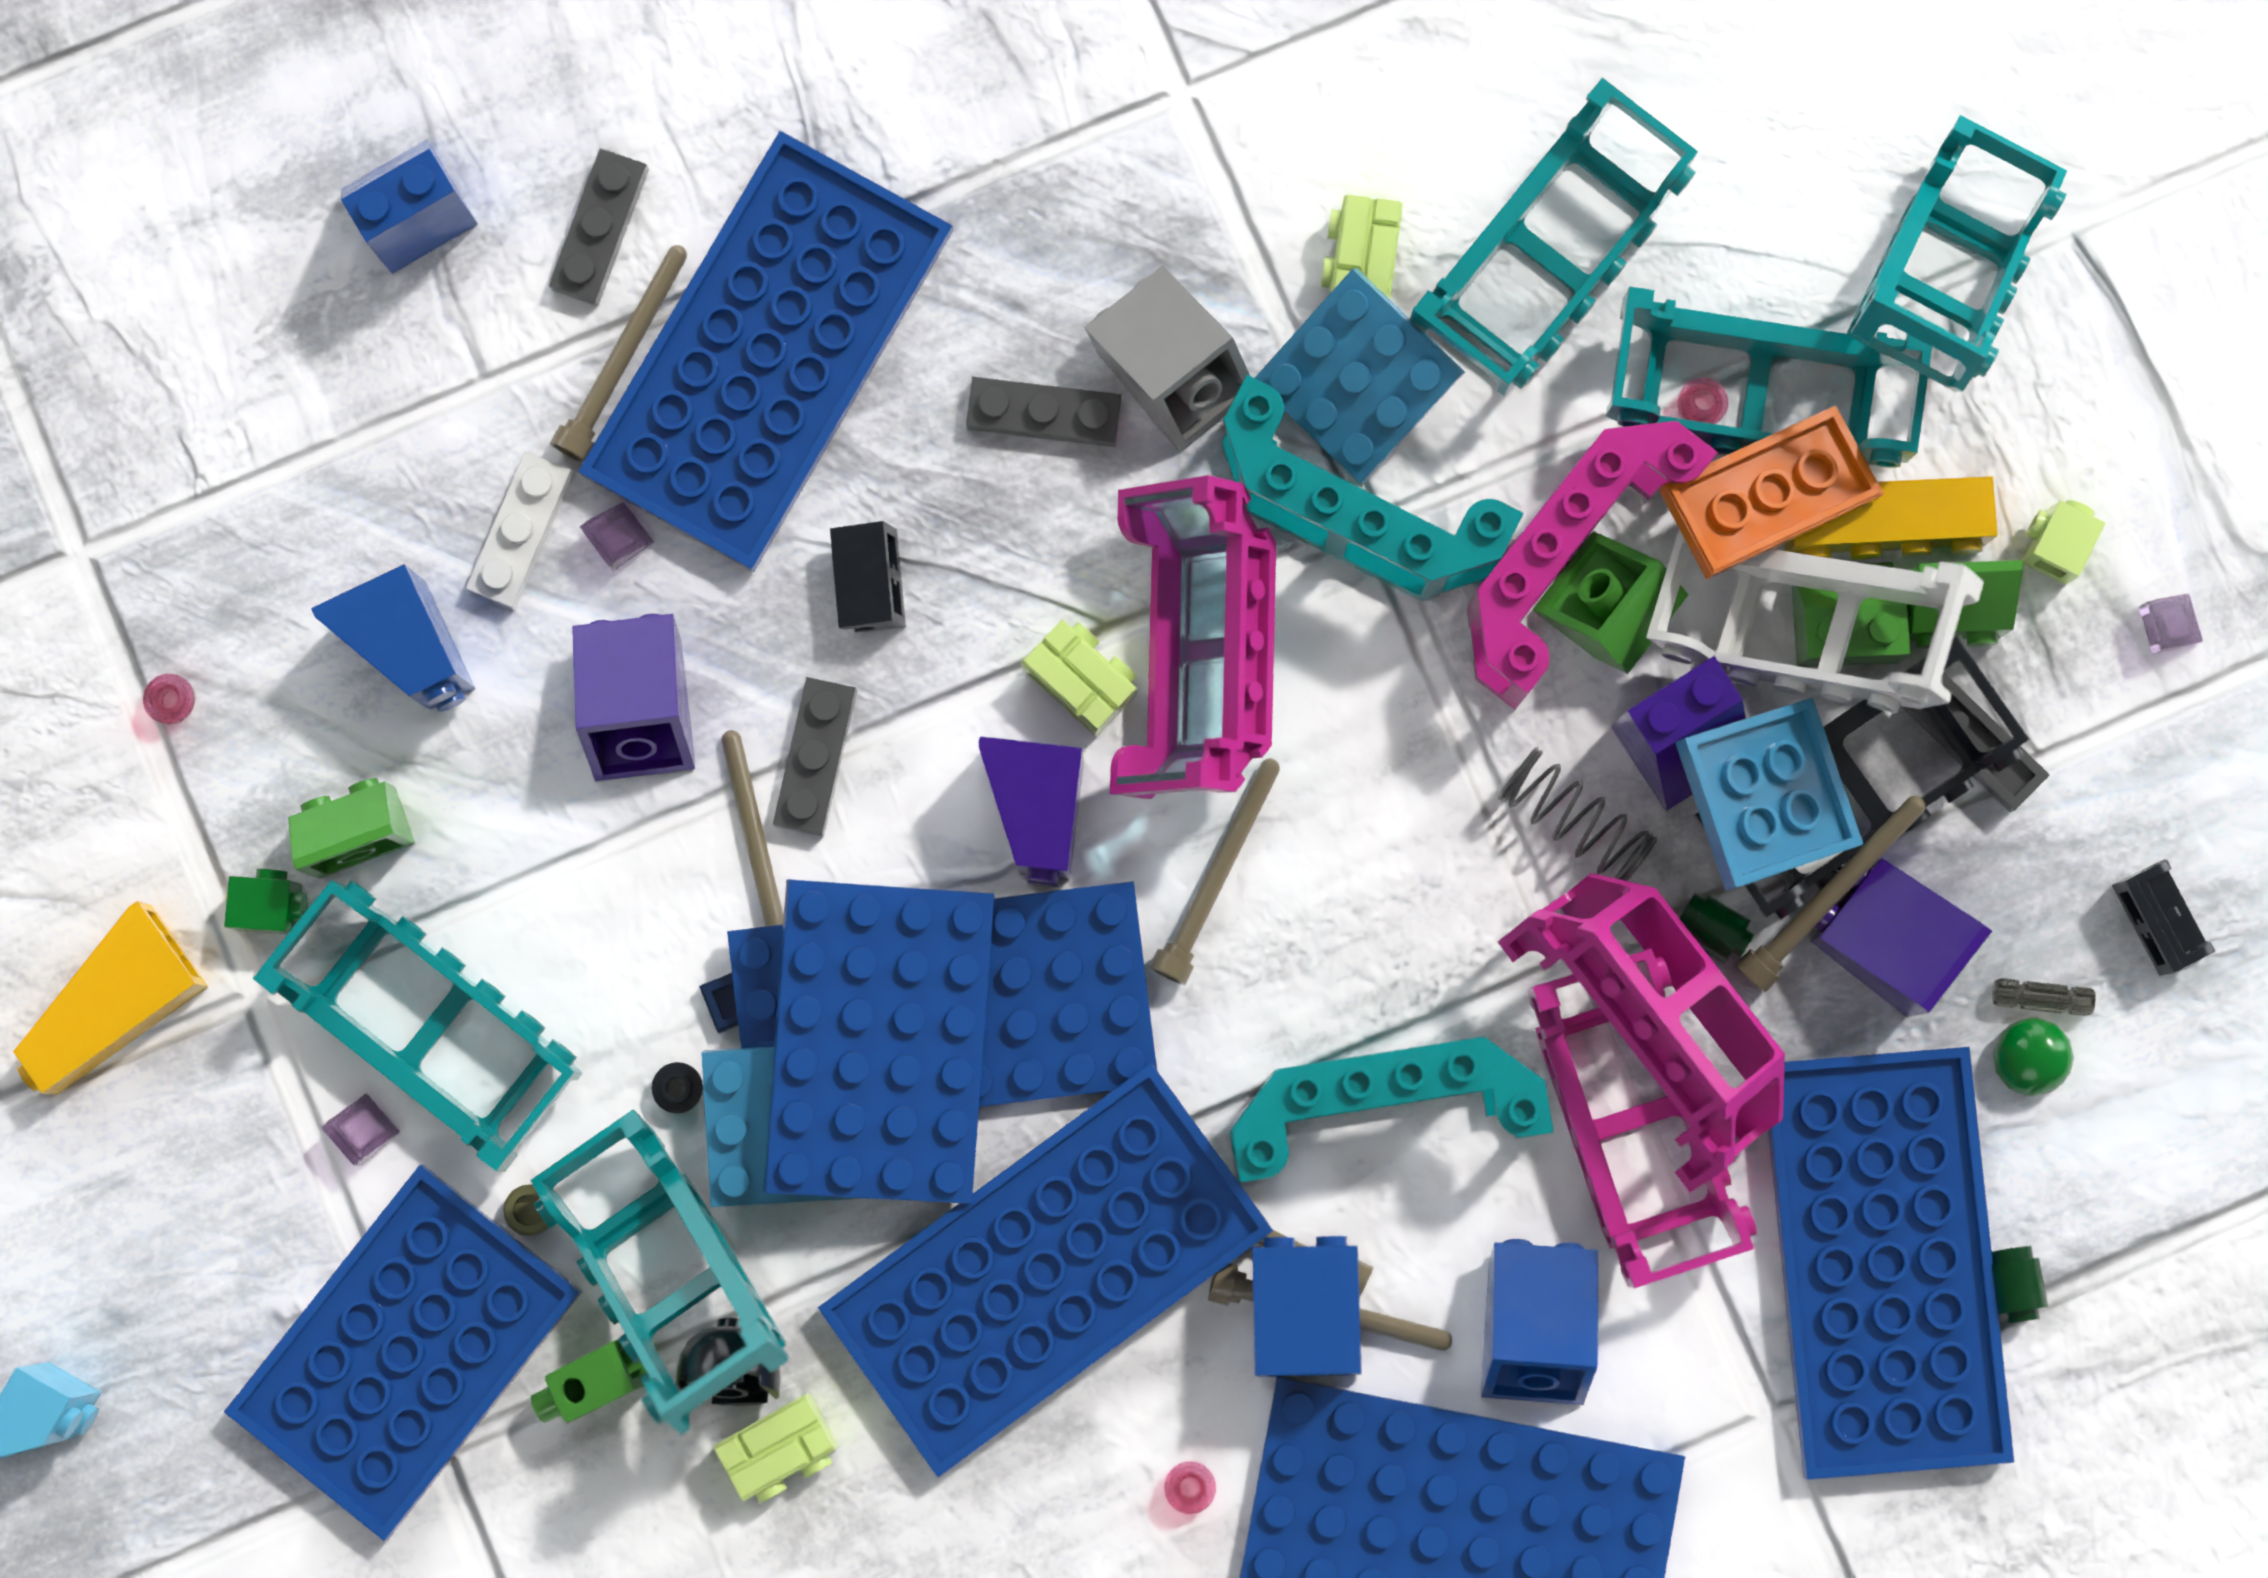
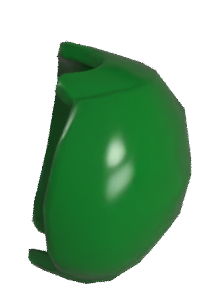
[1993,1017,2074,1096]

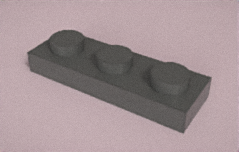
[549,148,649,306]
[966,376,1121,447]
[1901,672,2050,813]
[773,677,857,837]

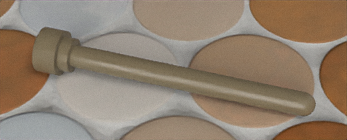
[550,245,687,463]
[721,730,784,926]
[1149,758,1280,986]
[1736,796,1926,992]
[1208,1263,1452,1351]

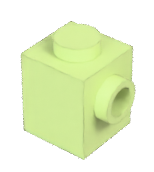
[2022,500,2106,585]

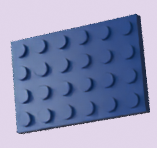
[763,879,994,1204]
[224,1165,583,1541]

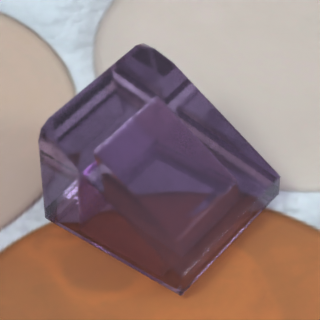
[579,501,654,572]
[2139,593,2203,654]
[321,1093,400,1166]

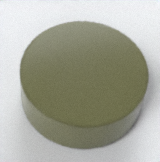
[503,1184,550,1236]

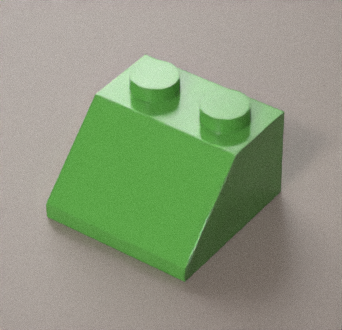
[1533,531,1689,674]
[1907,560,2023,648]
[1791,562,1910,667]
[288,778,415,879]

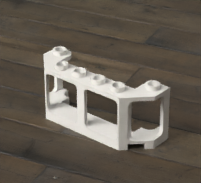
[1646,529,1984,712]

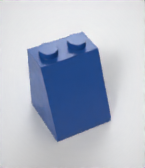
[341,139,478,274]
[311,564,476,712]
[1252,1236,1362,1377]
[1481,1239,1598,1405]

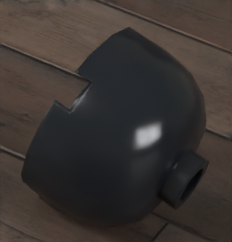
[675,1318,781,1406]

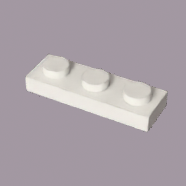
[465,451,574,610]

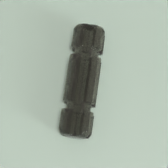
[1992,978,2096,1016]

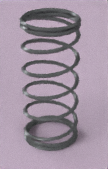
[1497,747,1657,881]

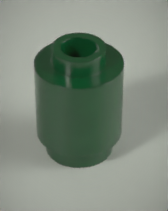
[1680,893,1754,964]
[1992,1246,2049,1323]

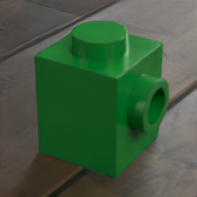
[224,869,308,934]

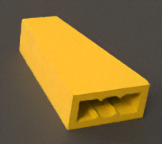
[13,901,209,1095]

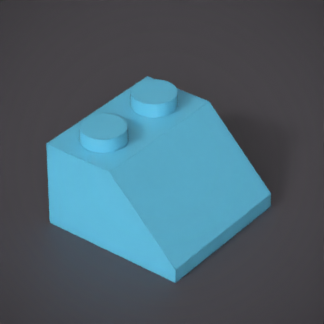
[0,1362,102,1459]

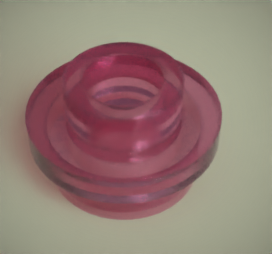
[1677,378,1728,424]
[143,674,195,725]
[1164,1461,1216,1514]

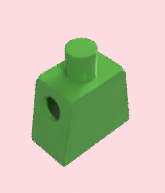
[531,1339,647,1423]

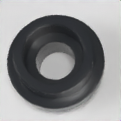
[651,1062,703,1114]

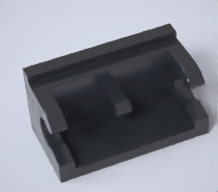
[830,521,906,632]
[2112,859,2215,976]

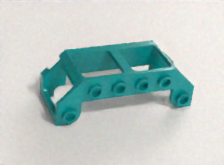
[1410,77,1699,396]
[1846,115,2068,392]
[1605,286,1932,468]
[1221,375,1524,601]
[252,880,583,1172]
[1229,1036,1554,1182]
[530,1109,789,1435]

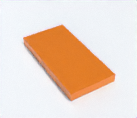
[1659,405,1884,580]

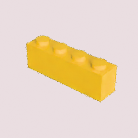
[1785,476,1998,559]

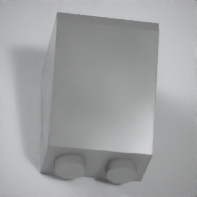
[1084,266,1250,452]

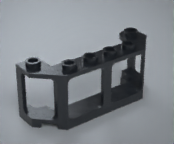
[1694,636,2030,920]

